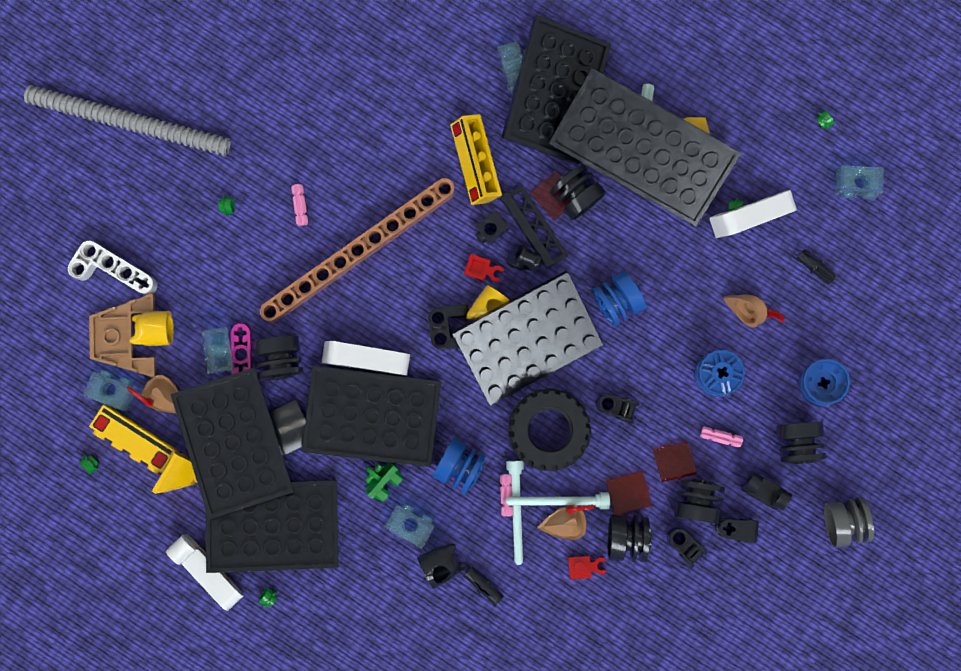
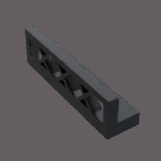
[501,185,568,270]

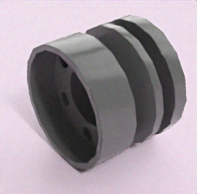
[823,497,874,548]

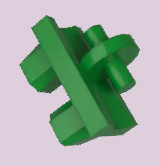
[364,462,403,502]

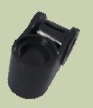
[506,244,541,271]
[596,394,639,424]
[715,518,759,543]
[667,527,708,568]

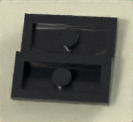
[269,398,306,456]

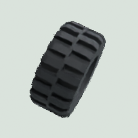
[508,388,591,471]

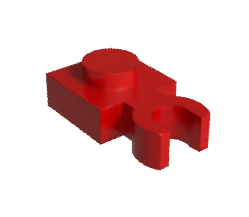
[464,254,504,283]
[568,556,607,580]

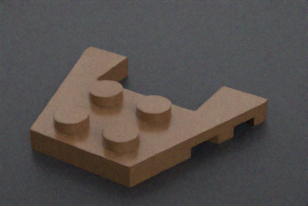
[89,293,156,377]

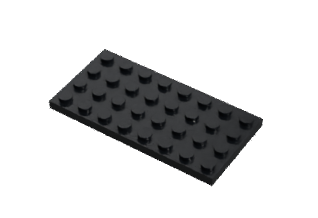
[549,67,741,226]

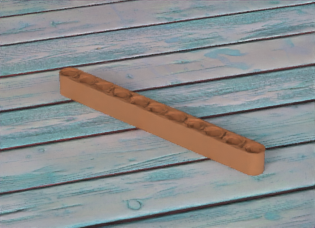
[260,178,454,323]

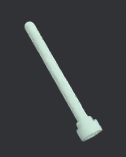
[506,461,524,565]
[505,492,610,509]

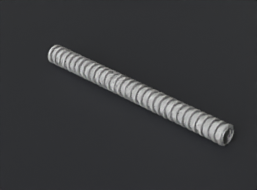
[24,85,231,157]

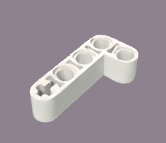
[709,190,797,238]
[68,241,157,295]
[321,341,410,376]
[166,534,244,611]

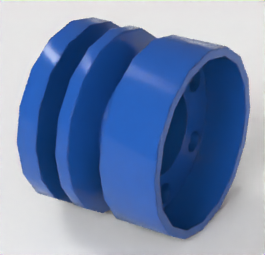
[592,270,647,327]
[694,350,745,397]
[799,359,850,407]
[433,438,486,495]

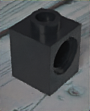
[475,211,509,246]

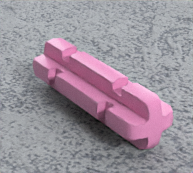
[291,184,308,226]
[700,427,743,447]
[500,474,513,516]

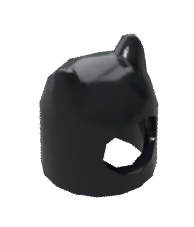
[417,544,466,589]

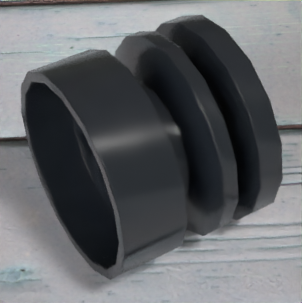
[549,164,607,221]
[253,336,303,380]
[777,421,827,464]
[674,478,725,524]
[607,514,652,562]

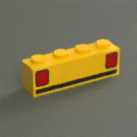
[450,114,502,205]
[89,405,180,474]

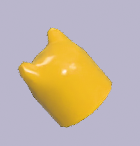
[467,285,509,320]
[129,311,174,346]

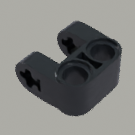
[428,304,469,350]
[741,471,792,511]

